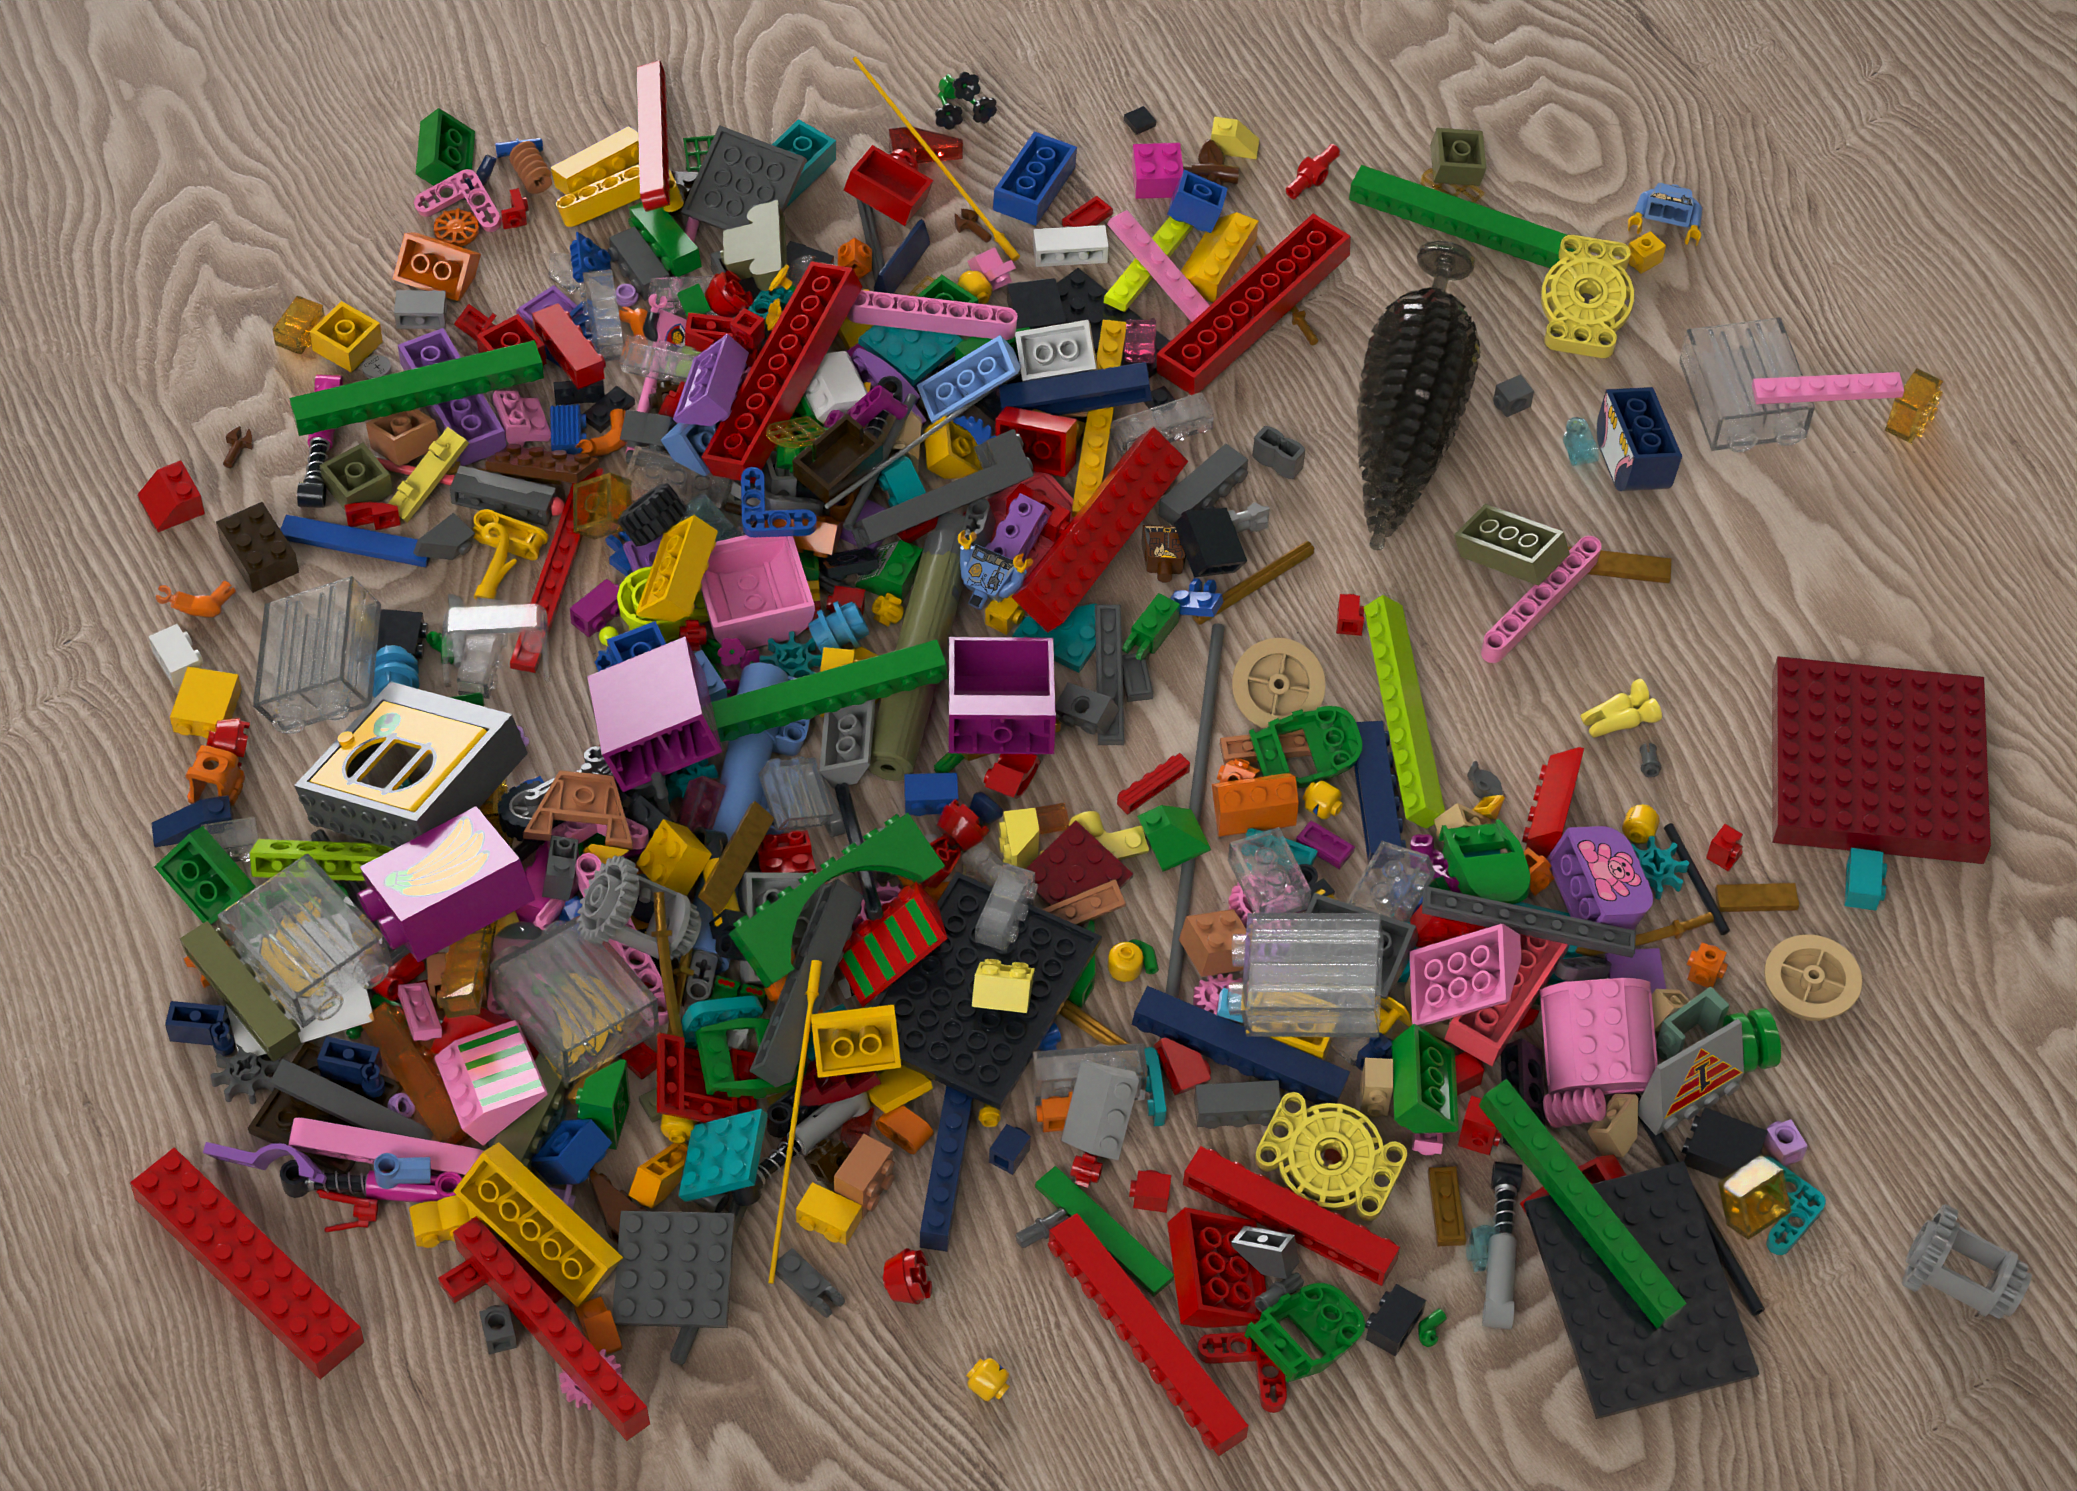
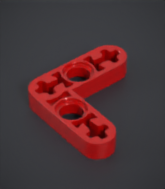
[1197,1332,1287,1413]

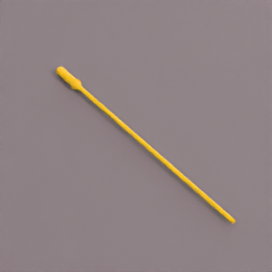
[853,56,1020,262]
[768,960,822,1284]

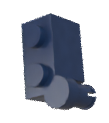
[165,1001,235,1056]
[317,1036,385,1098]

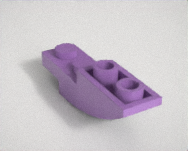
[851,348,926,429]

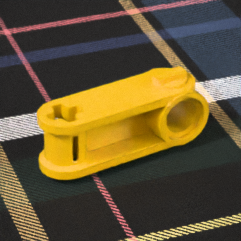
[472,509,549,561]

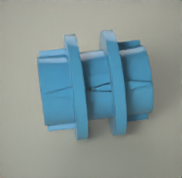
[808,601,869,654]
[366,645,420,698]

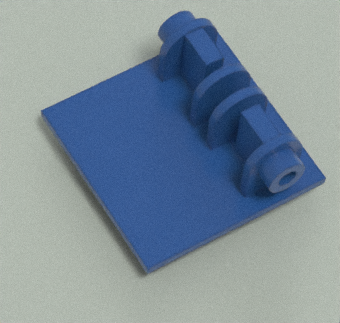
[570,232,613,292]

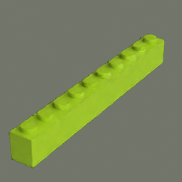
[1364,595,1445,829]

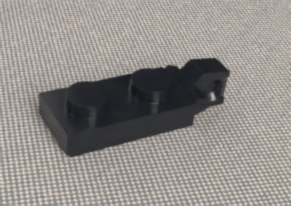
[618,789,676,838]

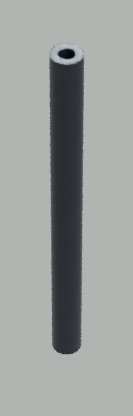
[1664,823,1730,935]

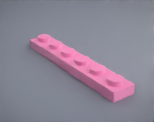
[1107,210,1210,322]
[1752,372,1904,404]

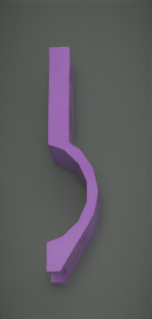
[203,1142,327,1184]

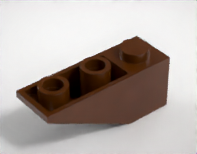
[589,1168,648,1244]

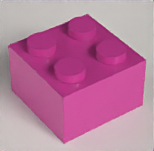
[1132,143,1183,199]

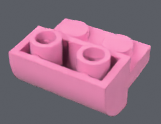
[492,390,551,448]

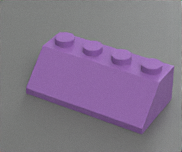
[673,334,749,426]

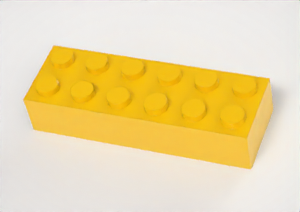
[453,1142,623,1308]

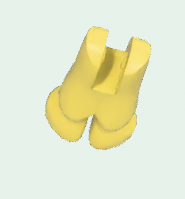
[1580,678,1662,738]

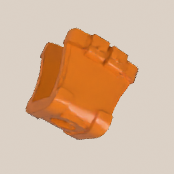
[185,745,245,806]

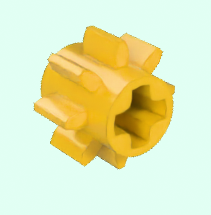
[872,593,904,627]

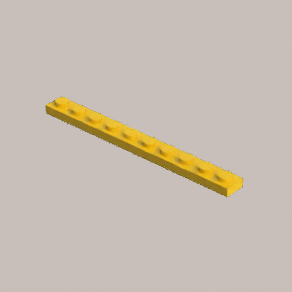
[1071,320,1127,517]

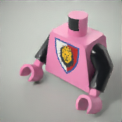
[643,294,697,371]

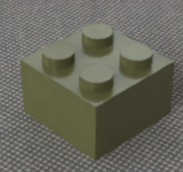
[1430,128,1487,186]
[320,442,393,510]

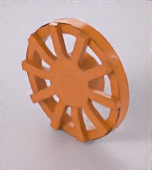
[433,208,479,247]

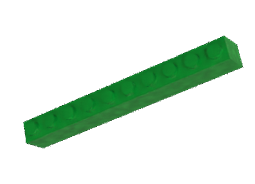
[1349,165,1575,269]
[289,340,544,436]
[711,639,947,742]
[1479,1079,1687,1329]

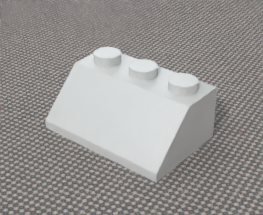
[805,351,868,424]

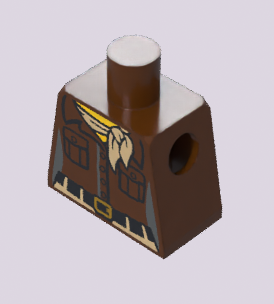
[1141,525,1186,583]

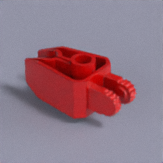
[920,837,961,889]

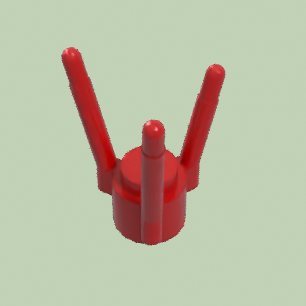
[316,1189,378,1232]

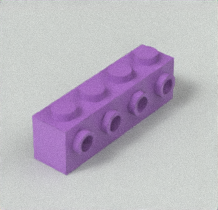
[985,493,1052,563]

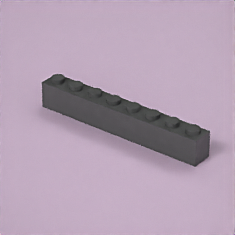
[750,879,863,1087]

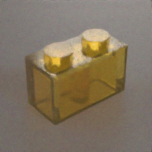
[272,295,325,355]

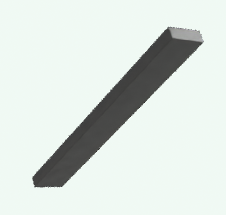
[1422,886,1636,958]

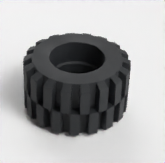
[617,483,687,547]

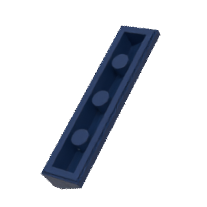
[873,219,930,294]

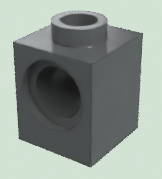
[1493,374,1534,417]
[479,1305,517,1355]

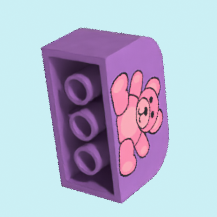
[1547,826,1653,930]

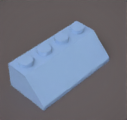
[917,335,1021,423]

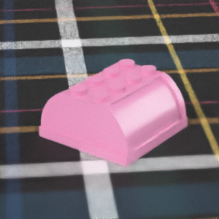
[701,527,815,650]
[1540,978,1658,1098]

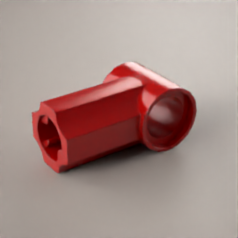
[368,952,426,1001]

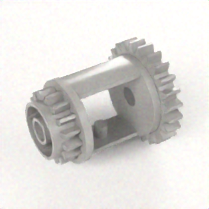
[577,855,701,960]
[1902,1204,2032,1319]

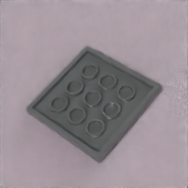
[681,125,807,231]
[612,1211,736,1328]

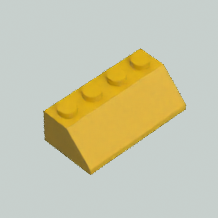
[1181,212,1259,303]
[636,515,718,622]

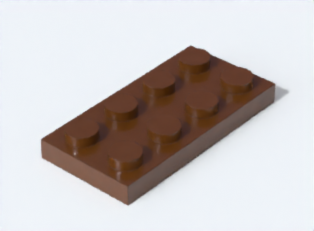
[485,444,599,483]

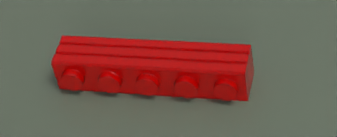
[1117,753,1190,815]

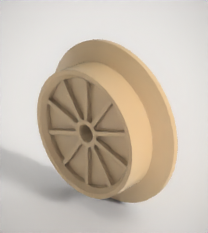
[1232,638,1325,729]
[1764,934,1862,1021]

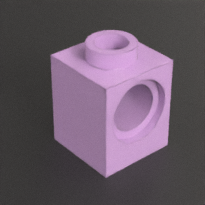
[1763,1119,1807,1166]

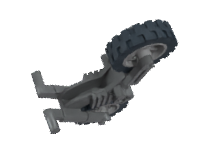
[498,746,671,842]

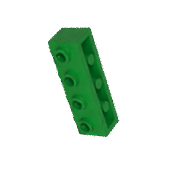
[628,202,702,278]

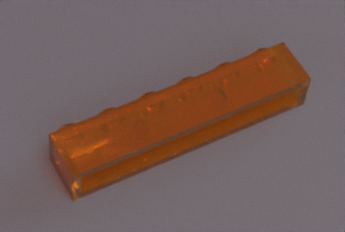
[361,1001,471,1146]

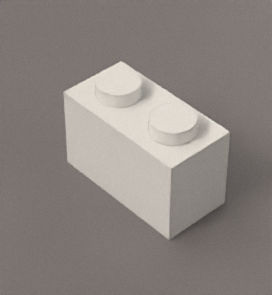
[149,624,204,688]

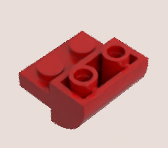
[756,830,817,873]

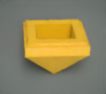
[1472,795,1505,820]

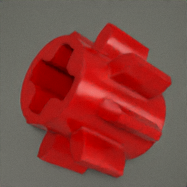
[679,620,706,651]
[1070,1152,1103,1188]

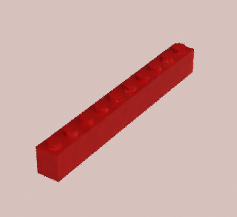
[1048,1213,1249,1456]
[453,1216,650,1441]

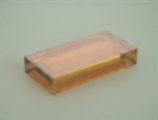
[1035,803,1069,835]

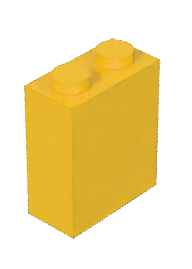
[170,667,242,738]

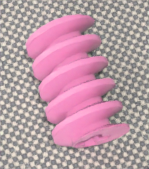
[1543,1087,1606,1128]

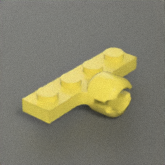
[1039,811,1149,860]

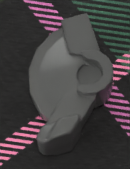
[1467,761,1504,798]

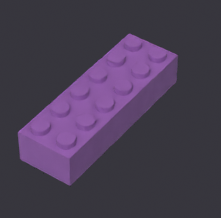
[398,328,506,466]

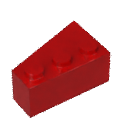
[685,312,762,370]

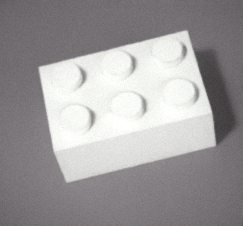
[1015,320,1098,382]

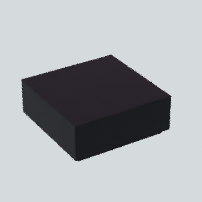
[1124,106,1156,135]

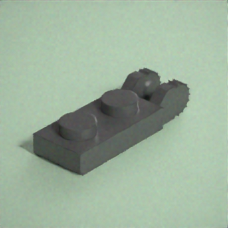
[775,1248,845,1318]

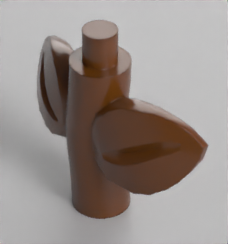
[1183,139,1239,186]

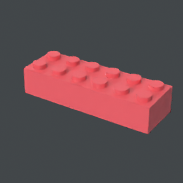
[1444,934,1570,1066]

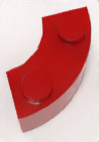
[984,754,1041,799]

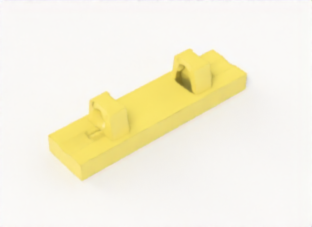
[388,427,469,523]

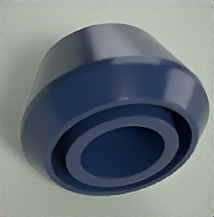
[969,791,1003,825]

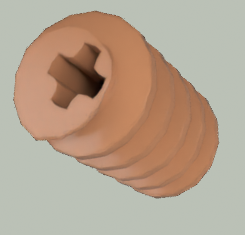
[509,141,552,194]

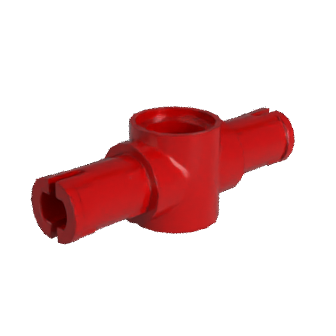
[1286,144,1340,199]

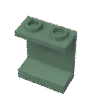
[1656,986,1730,1061]

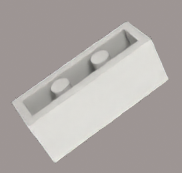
[1033,225,1108,267]

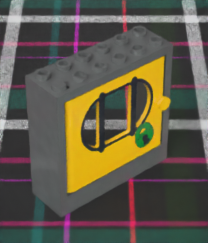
[294,682,528,849]

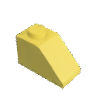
[1211,117,1259,159]

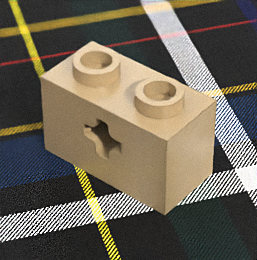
[1360,1058,1393,1117]

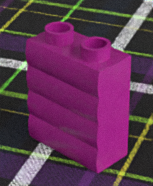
[949,637,1056,754]

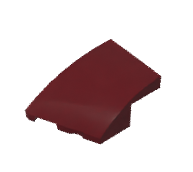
[794,1059,881,1106]

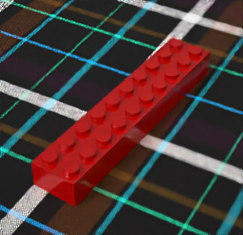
[1157,213,1351,397]
[701,261,863,484]
[1012,426,1189,633]
[130,1147,364,1380]

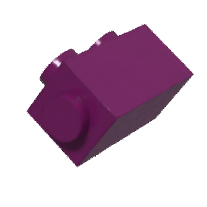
[570,579,620,637]

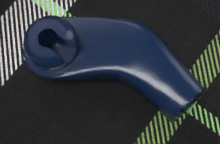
[464,155,497,191]

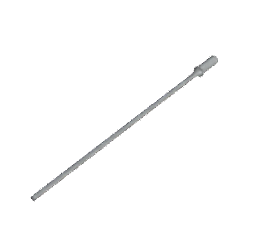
[825,369,1021,509]

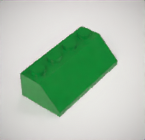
[1392,1024,1459,1134]

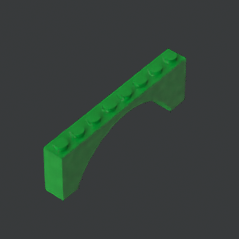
[729,813,945,988]

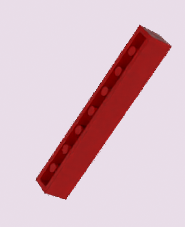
[1183,1146,1400,1286]

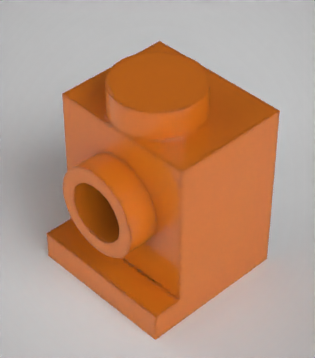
[1035,1092,1073,1132]

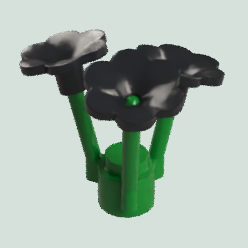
[935,72,997,130]

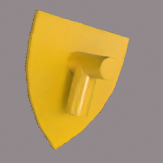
[1368,994,1412,1035]

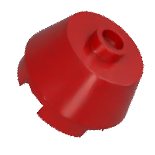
[704,270,754,318]
[206,718,250,769]
[936,799,990,852]
[883,1248,932,1305]

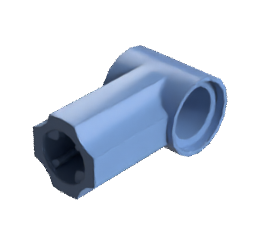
[374,1153,431,1189]

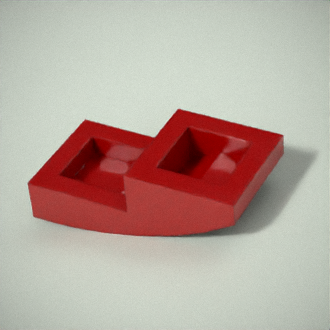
[344,502,401,530]
[610,1032,657,1080]

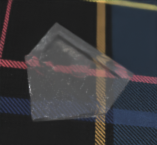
[549,253,595,295]

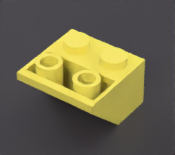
[998,808,1040,885]
[972,959,1035,1013]

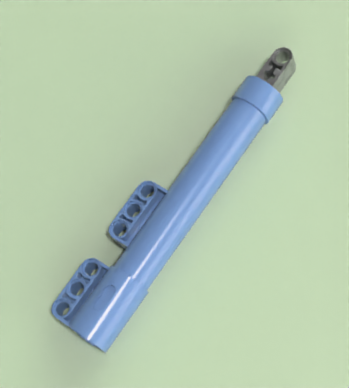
[678,663,810,1011]

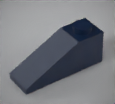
[151,795,235,847]

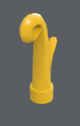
[474,522,517,605]

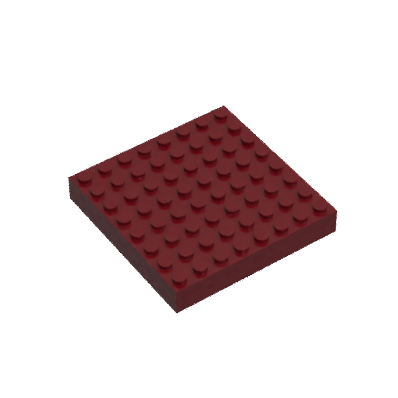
[1772,656,1991,864]

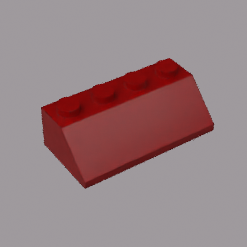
[1522,747,1584,859]

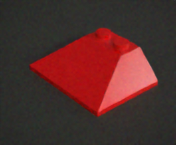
[657,1033,757,1123]

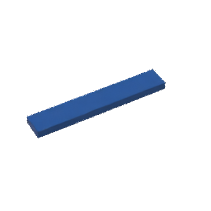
[280,514,430,567]

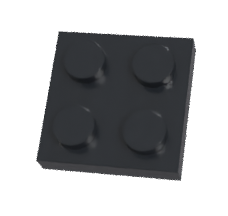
[818,547,879,580]

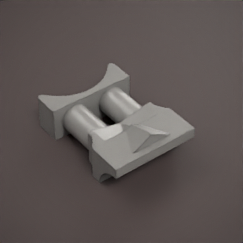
[1228,502,1270,533]

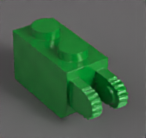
[1122,593,1180,661]

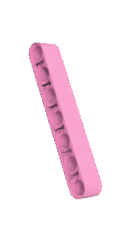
[847,290,1017,340]
[1481,536,1601,663]
[574,853,669,1026]
[288,1118,484,1179]

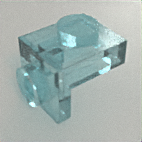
[1466,1225,1500,1272]

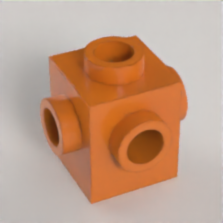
[838,238,872,279]
[1217,758,1261,783]
[1524,847,1554,896]
[1687,942,1728,988]

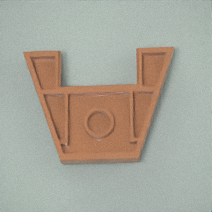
[523,770,633,850]

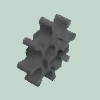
[210,1044,280,1104]

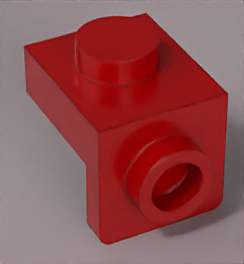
[501,188,529,229]
[454,304,497,341]

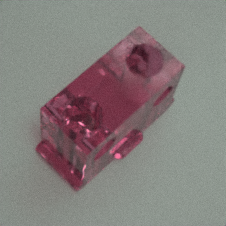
[1124,318,1157,364]

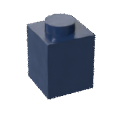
[989,1124,1031,1175]

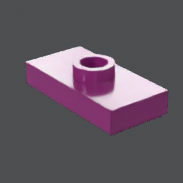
[1296,820,1355,870]

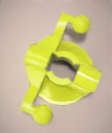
[598,566,710,646]

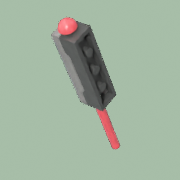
[377,458,565,526]

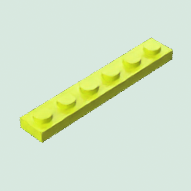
[1104,216,1193,312]

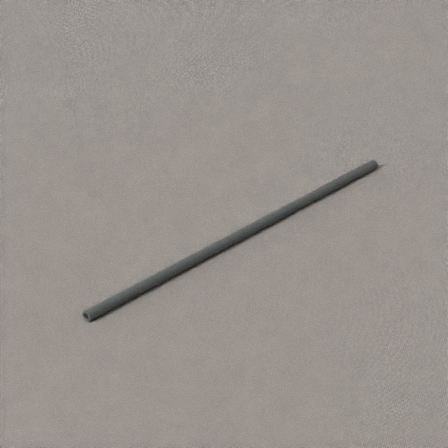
[1159,623,1225,1070]

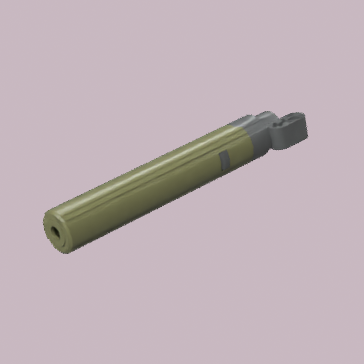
[868,498,996,781]

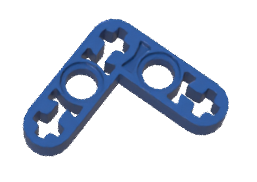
[741,467,817,538]

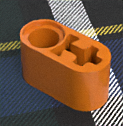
[875,1105,934,1155]

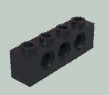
[1500,1038,1545,1150]

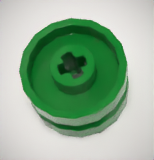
[1722,1008,1781,1073]

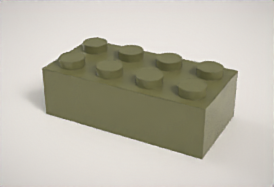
[1454,504,1570,586]

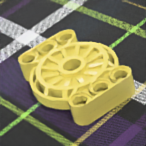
[1541,235,1634,358]
[1255,1092,1407,1221]

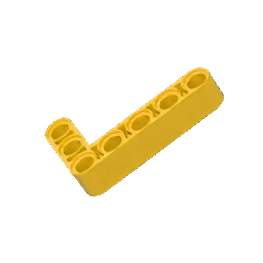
[556,164,684,227]

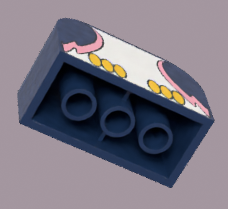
[1597,387,1682,491]

